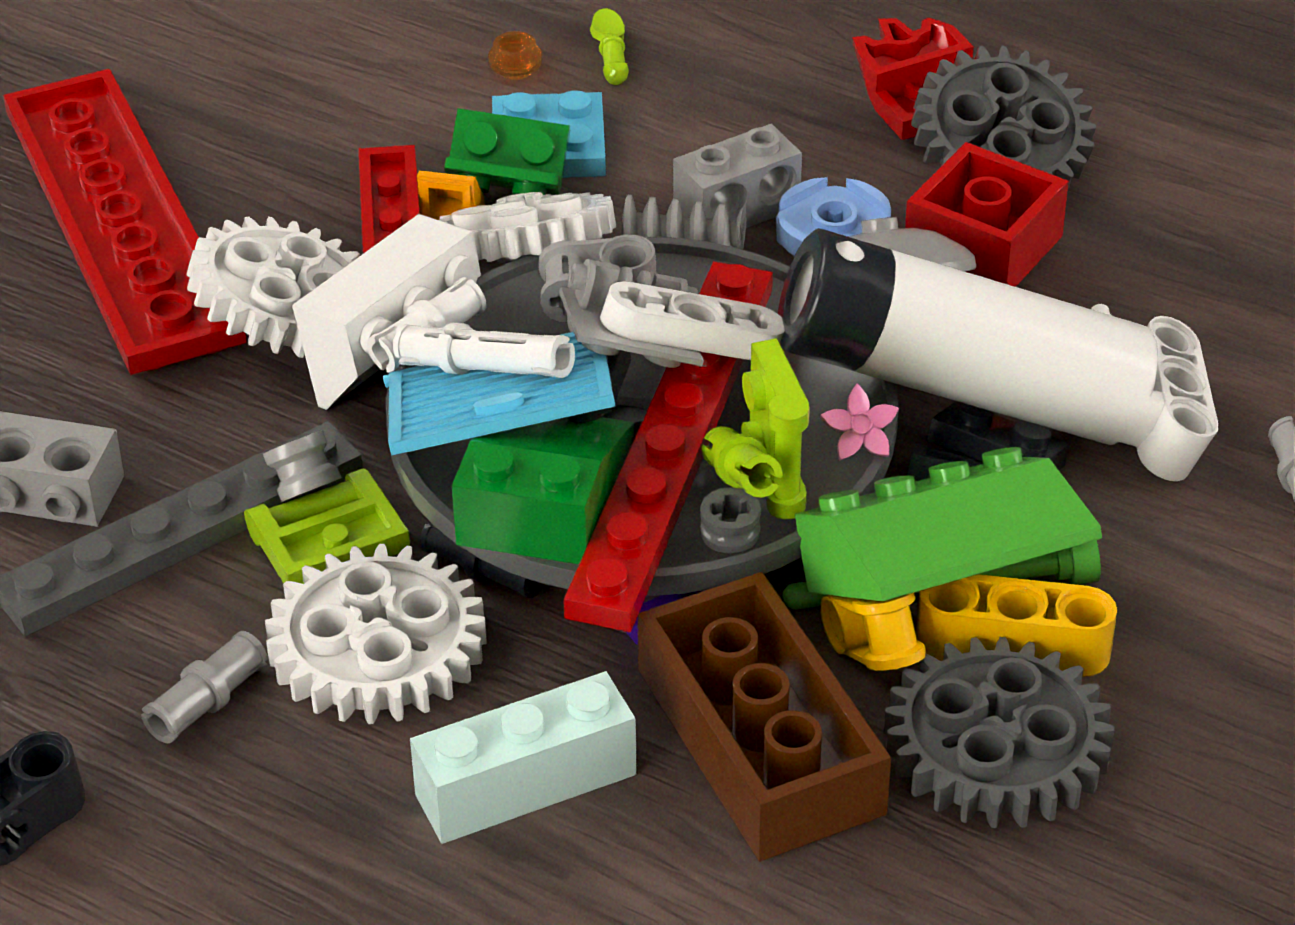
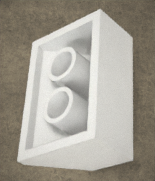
[292,214,481,410]

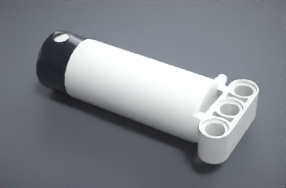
[777,228,1218,482]

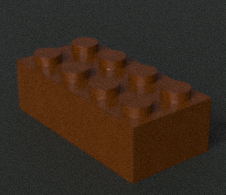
[638,572,891,862]

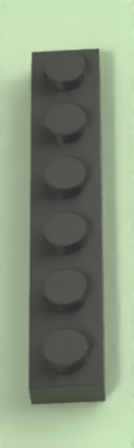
[0,421,363,636]

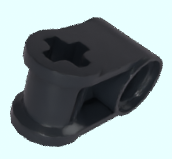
[0,731,85,866]

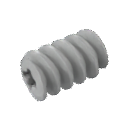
[621,194,746,250]

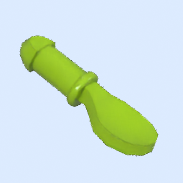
[590,8,629,85]

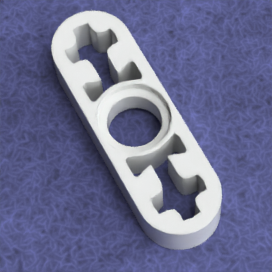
[600,282,785,360]

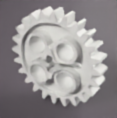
[439,192,616,263]
[186,217,360,358]
[265,544,487,724]

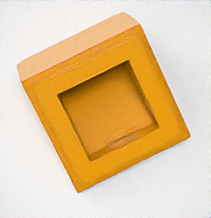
[417,170,485,220]

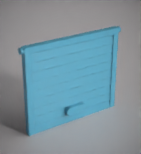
[383,332,615,456]

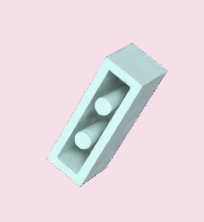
[410,671,637,844]

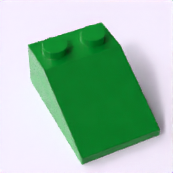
[452,417,634,564]

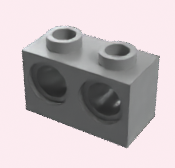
[673,123,802,228]
[0,411,124,527]

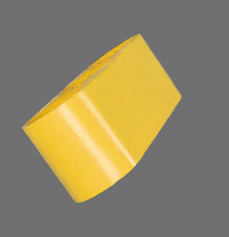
[916,574,1117,676]

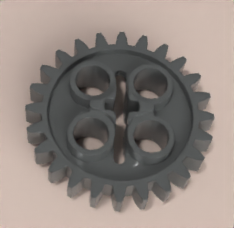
[911,45,1096,188]
[884,637,1114,828]

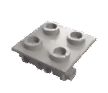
[559,259,704,368]

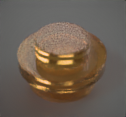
[488,31,542,80]

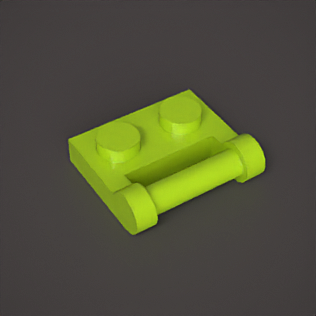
[741,338,810,520]
[244,468,410,584]

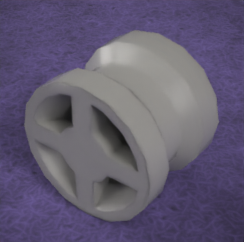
[263,430,342,502]

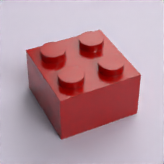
[905,142,1069,287]

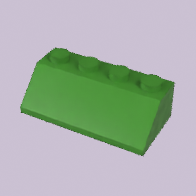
[795,447,1102,601]

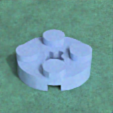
[776,177,891,256]

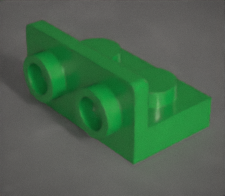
[444,108,571,195]

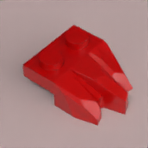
[852,17,974,140]

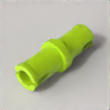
[701,426,783,498]

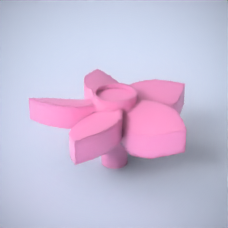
[819,383,899,461]

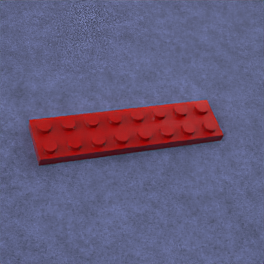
[3,68,247,375]

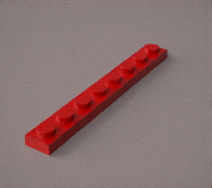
[564,261,773,632]

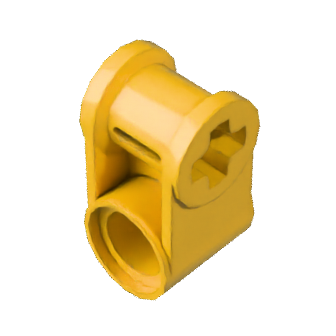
[820,592,926,671]

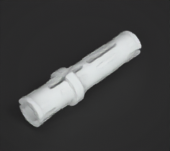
[393,322,575,378]

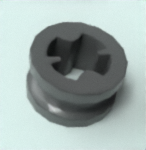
[700,487,761,554]

